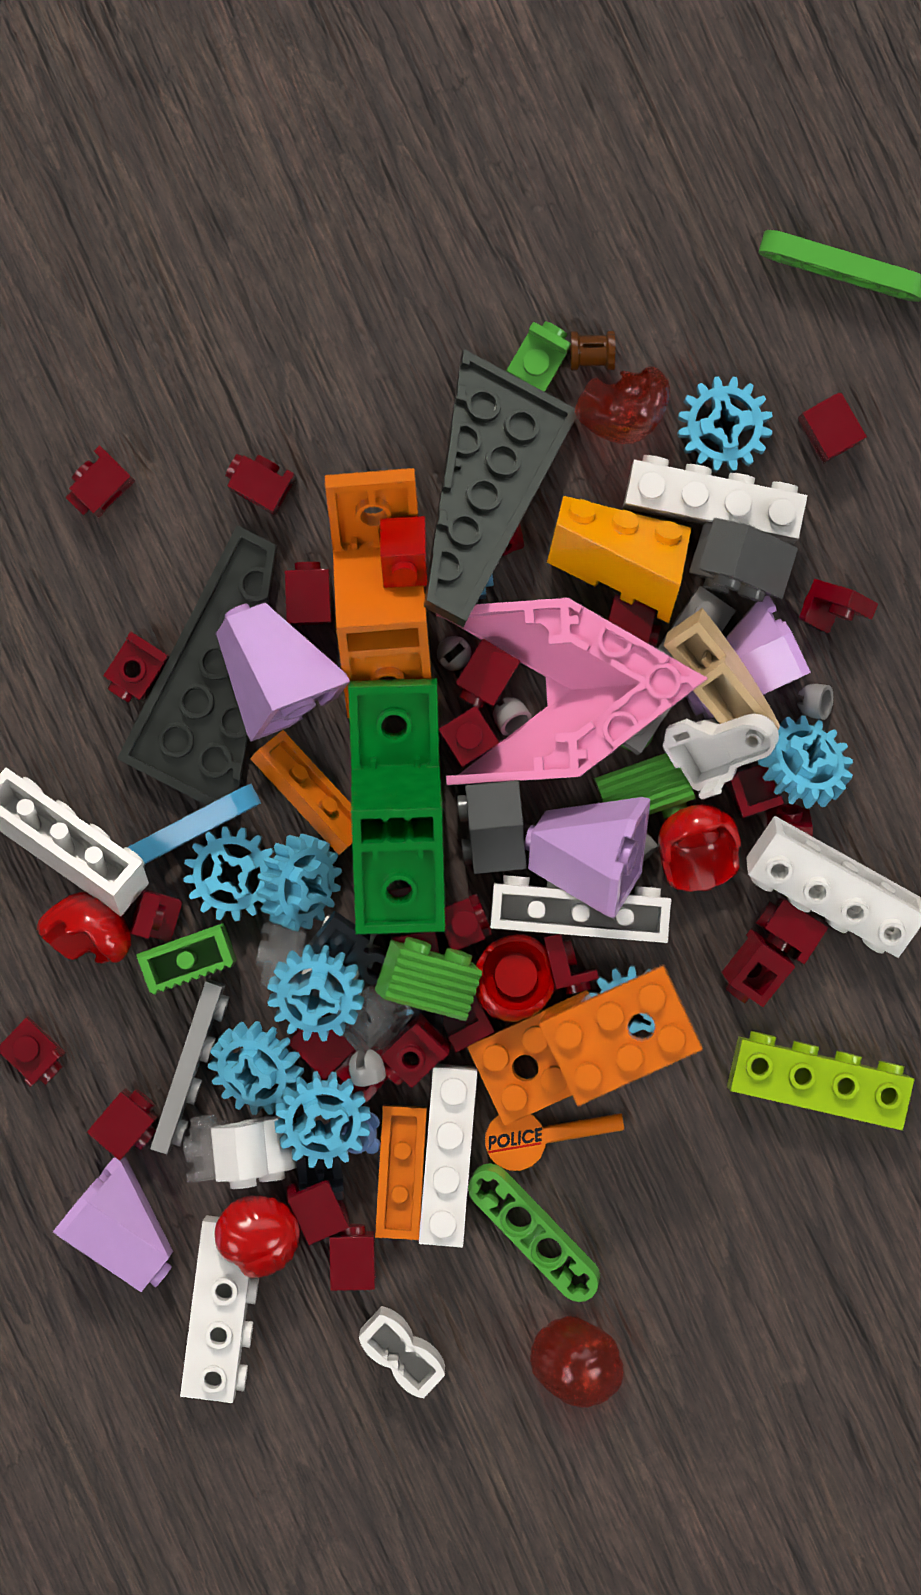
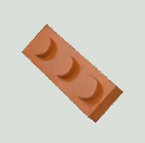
[250,730,352,855]
[375,1104,427,1240]

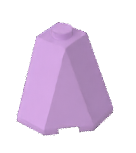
[686,596,811,720]
[216,603,350,742]
[524,797,651,918]
[53,1156,173,1292]

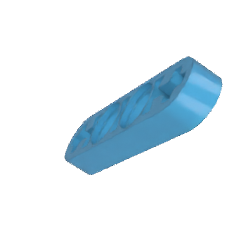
[127,783,261,864]

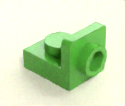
[506,321,571,392]

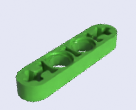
[758,230,921,302]
[468,1163,600,1302]

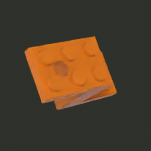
[325,468,432,718]
[467,965,703,1126]

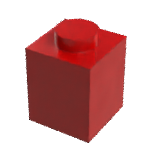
[380,516,428,588]

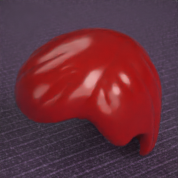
[658,804,741,892]
[37,891,131,964]
[475,934,555,1022]
[214,1195,300,1278]

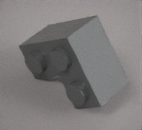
[689,517,798,602]
[457,780,527,874]

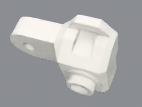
[663,714,779,799]

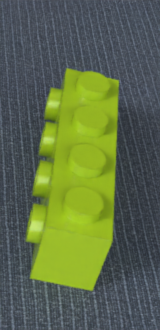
[727,1031,914,1131]

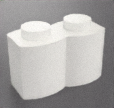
[211,1116,297,1189]
[359,1306,445,1398]

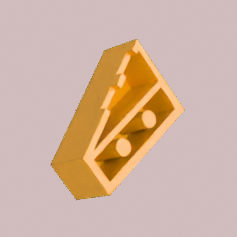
[547,496,692,623]

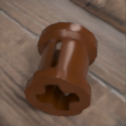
[570,331,615,371]

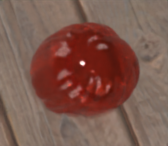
[574,366,670,444]
[530,1316,624,1408]

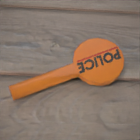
[485,1113,625,1171]

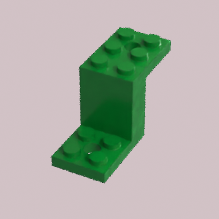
[348,678,445,934]

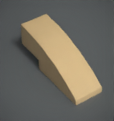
[663,608,780,739]

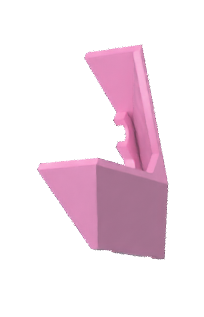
[436,598,708,785]

